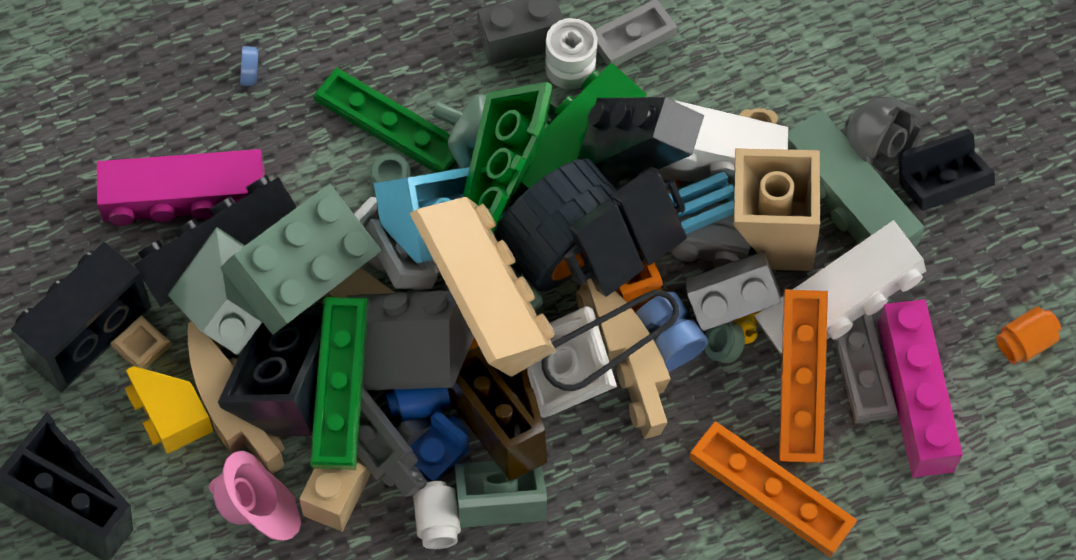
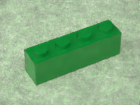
[514,63,647,198]

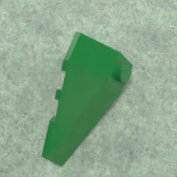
[463,82,552,233]

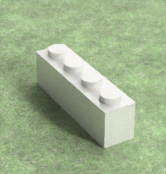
[755,220,926,356]

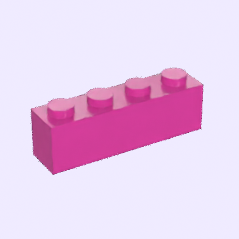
[97,149,265,226]
[877,299,963,478]

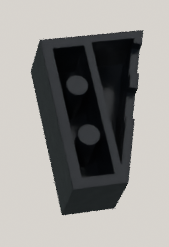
[578,97,705,189]
[0,412,133,560]

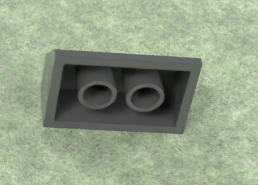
[347,290,474,390]

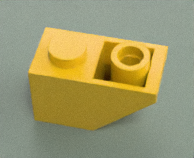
[124,366,213,454]

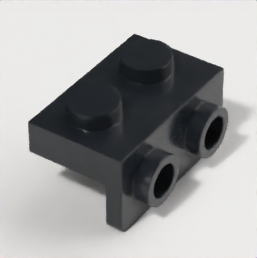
[898,129,995,211]

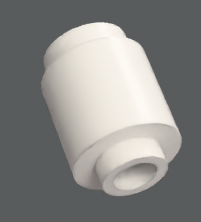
[413,481,461,549]

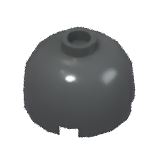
[845,97,922,179]

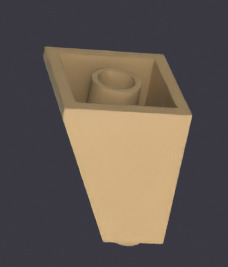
[734,148,820,271]

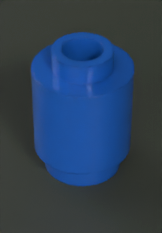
[385,388,450,423]

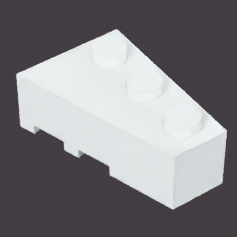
[644,101,788,185]

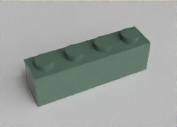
[788,110,925,247]

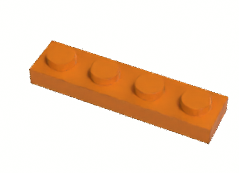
[779,289,828,463]
[689,421,857,558]

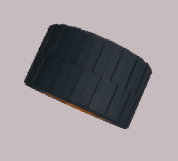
[494,159,617,291]

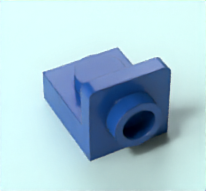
[410,410,469,482]

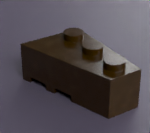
[447,346,547,481]

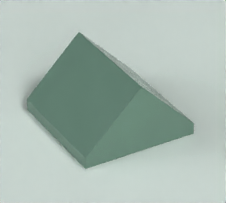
[455,461,547,528]

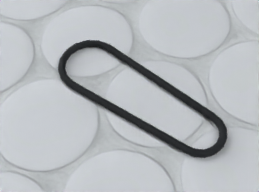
[541,290,679,391]

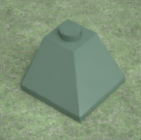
[168,227,262,355]

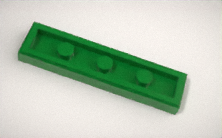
[313,67,456,173]
[310,297,369,470]

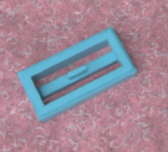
[669,171,734,234]

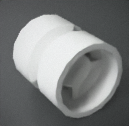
[545,18,598,89]

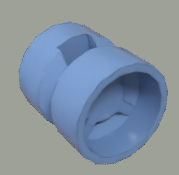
[636,292,708,371]

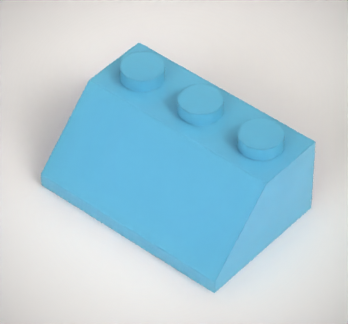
[374,167,505,263]

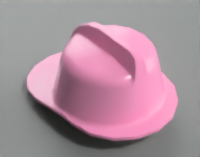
[208,451,301,541]

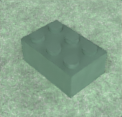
[220,183,382,335]

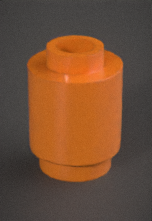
[995,306,1061,364]

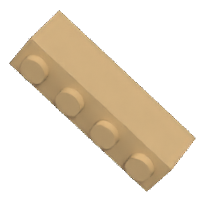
[410,197,556,377]

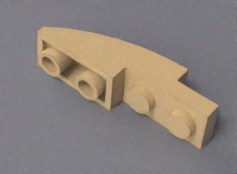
[576,279,671,439]
[188,321,285,474]

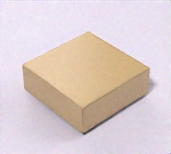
[110,315,171,369]

